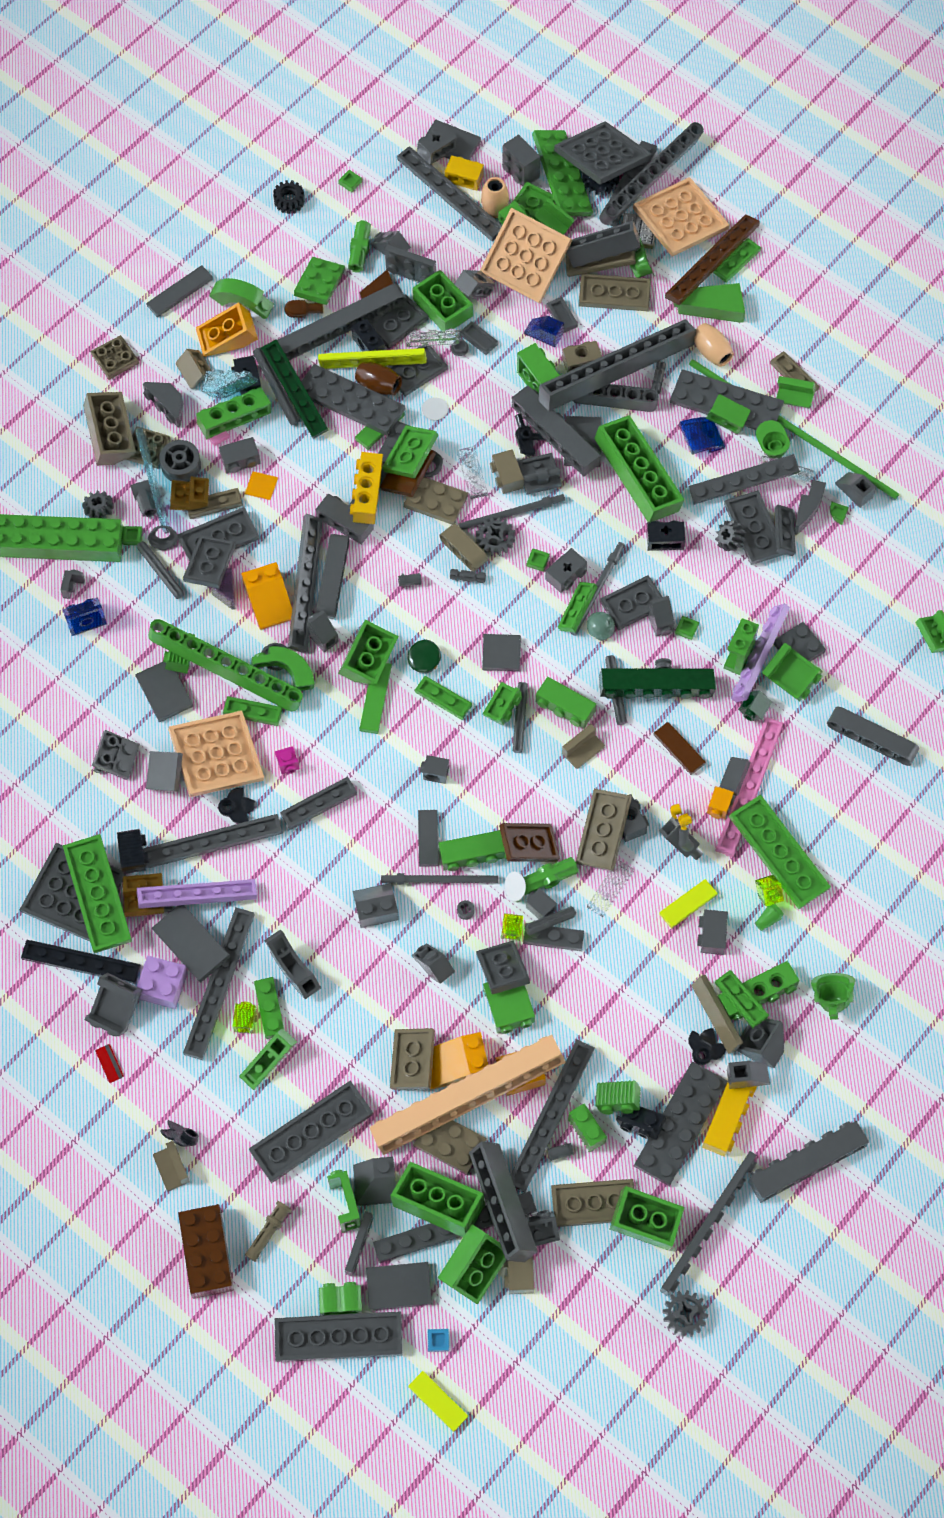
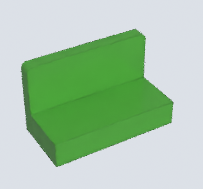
[533,199,575,235]
[776,376,816,409]
[706,394,750,435]

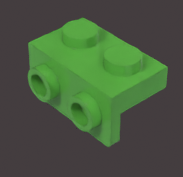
[915,610,944,653]
[483,682,522,726]

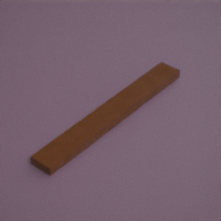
[665,214,760,306]

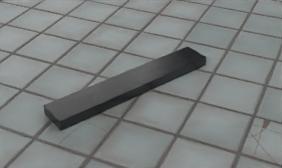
[21,939,141,985]

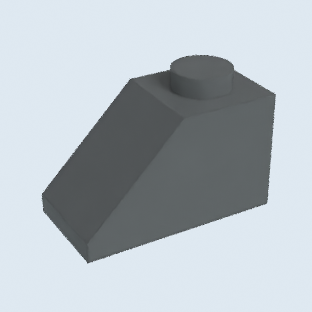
[648,596,675,637]

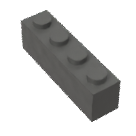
[566,221,640,268]

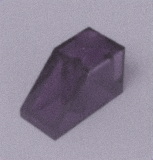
[207,568,236,610]

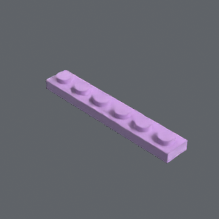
[731,603,790,703]
[137,879,257,908]

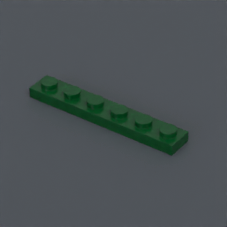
[261,339,329,439]

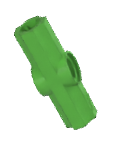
[348,220,371,273]
[523,857,579,896]

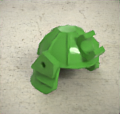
[811,973,856,1020]

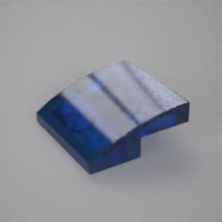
[679,417,725,455]

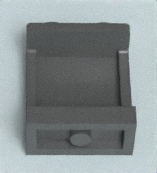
[84,973,142,1037]

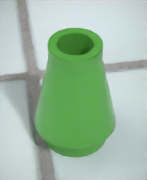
[754,903,784,931]

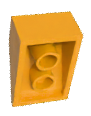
[196,302,258,357]
[241,562,292,630]
[431,1032,488,1090]

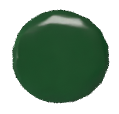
[407,639,441,674]

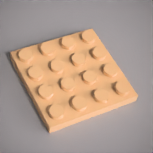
[633,177,729,257]
[480,208,573,303]
[168,711,264,797]

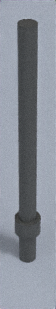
[458,494,565,530]
[570,542,625,636]
[381,873,498,885]

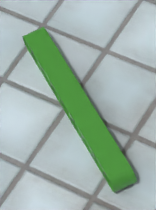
[148,619,303,712]

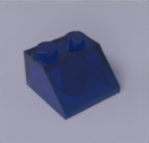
[62,597,107,636]

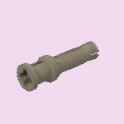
[245,1200,292,1262]

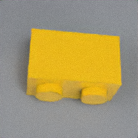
[445,155,484,191]

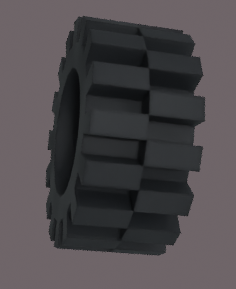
[273,180,305,214]

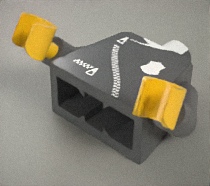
[659,804,703,860]

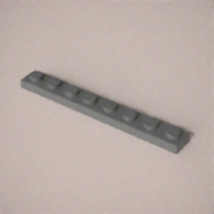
[397,146,502,242]
[288,514,323,653]
[144,814,283,869]
[183,907,255,1061]
[511,1039,595,1193]
[660,1151,757,1296]
[373,1191,537,1263]

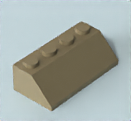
[83,392,136,466]

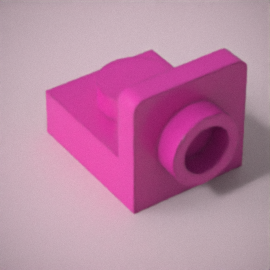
[275,746,300,774]

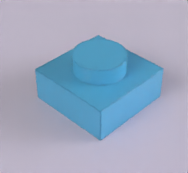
[427,1329,449,1352]

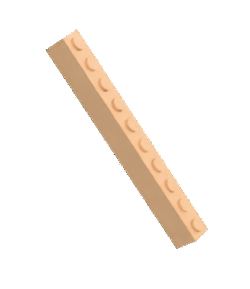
[369,1034,566,1155]

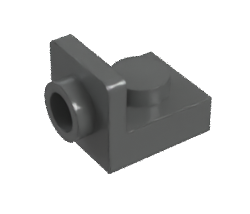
[60,569,85,599]

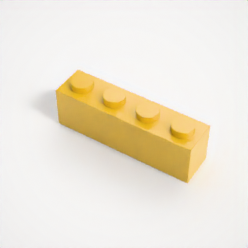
[702,1082,757,1157]

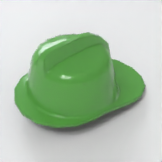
[630,238,655,278]
[756,420,790,459]

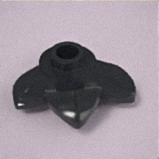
[218,788,257,824]
[688,1028,726,1065]
[160,1120,199,1147]

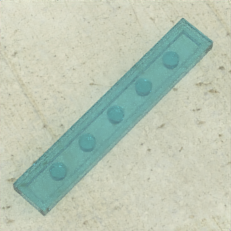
[135,427,170,534]

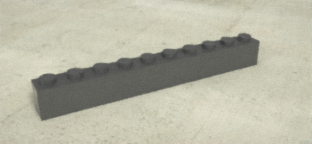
[538,319,696,411]

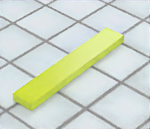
[318,348,427,369]

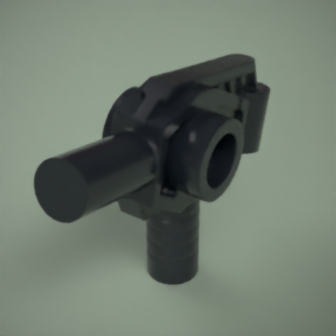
[515,414,545,457]

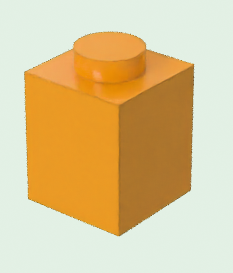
[707,786,734,819]

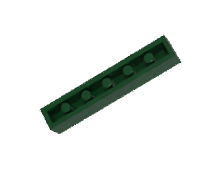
[599,668,716,699]

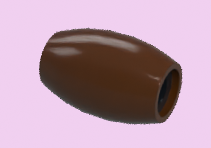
[355,362,402,396]

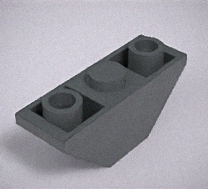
[143,382,184,428]

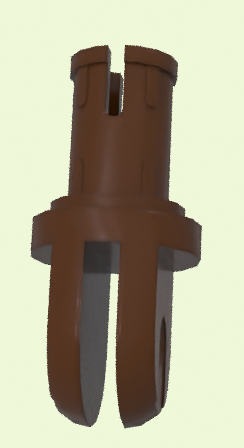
[284,300,323,318]

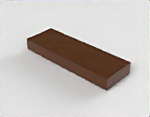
[653,722,706,775]

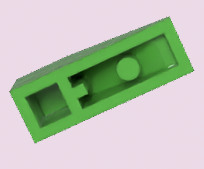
[239,1029,297,1090]

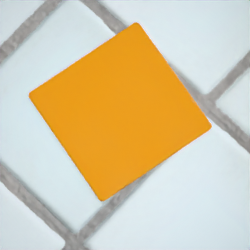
[244,471,278,500]

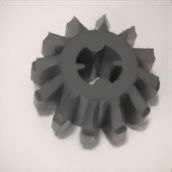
[82,490,114,519]
[715,520,747,552]

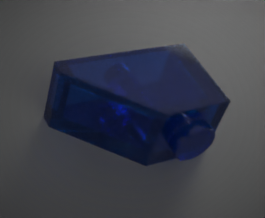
[524,316,564,348]

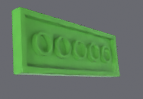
[532,130,593,216]
[729,795,831,909]
[62,834,132,954]

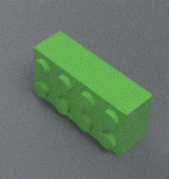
[390,1161,485,1237]

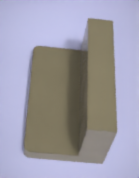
[175,349,215,389]
[562,724,605,769]
[153,1141,190,1191]

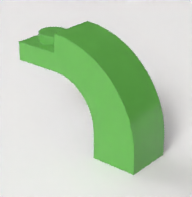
[209,278,274,319]
[251,646,315,691]

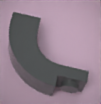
[264,929,321,999]

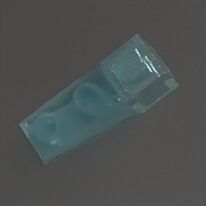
[201,369,258,398]

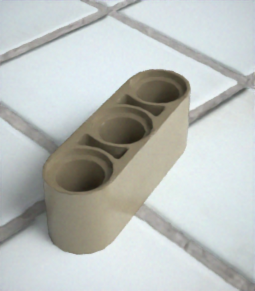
[439,524,488,571]

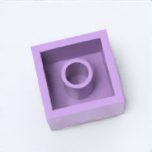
[137,955,188,1009]

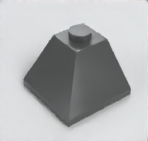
[736,1018,784,1068]
[353,1156,396,1206]

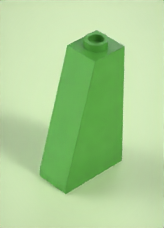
[673,283,745,323]

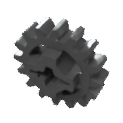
[476,517,515,556]
[662,1290,709,1338]

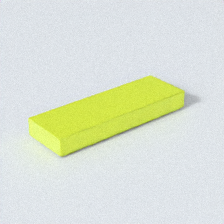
[659,879,718,929]
[408,1371,468,1432]

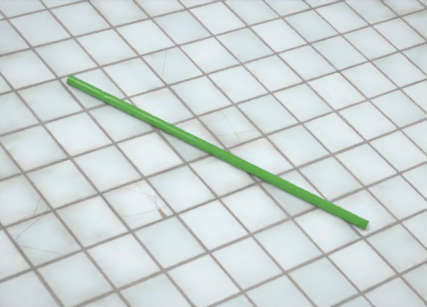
[689,359,899,500]

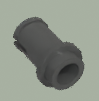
[398,573,422,588]
[547,1142,574,1162]

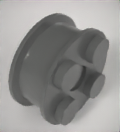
[159,440,201,482]

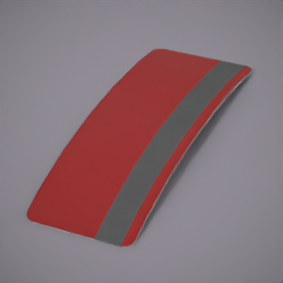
[95,1044,124,1083]

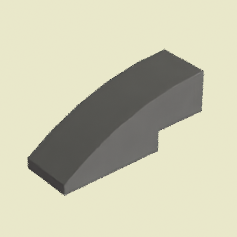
[795,480,826,535]

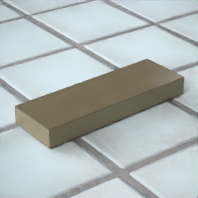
[770,351,820,392]
[187,488,243,519]

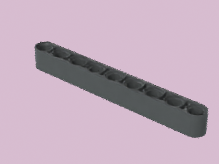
[599,122,704,225]
[277,284,407,360]

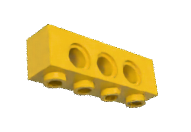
[350,452,383,524]

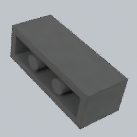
[315,493,374,545]

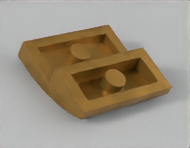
[170,476,209,510]
[123,873,164,917]

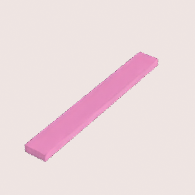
[715,717,784,858]

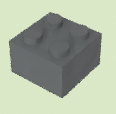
[502,134,541,187]

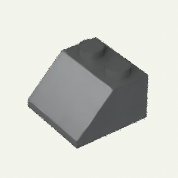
[352,883,399,928]

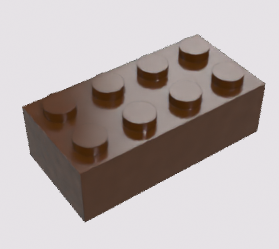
[178,1204,234,1299]

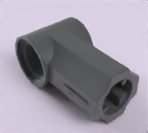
[130,480,157,517]

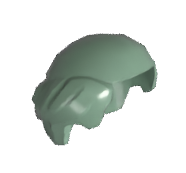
[587,612,615,641]

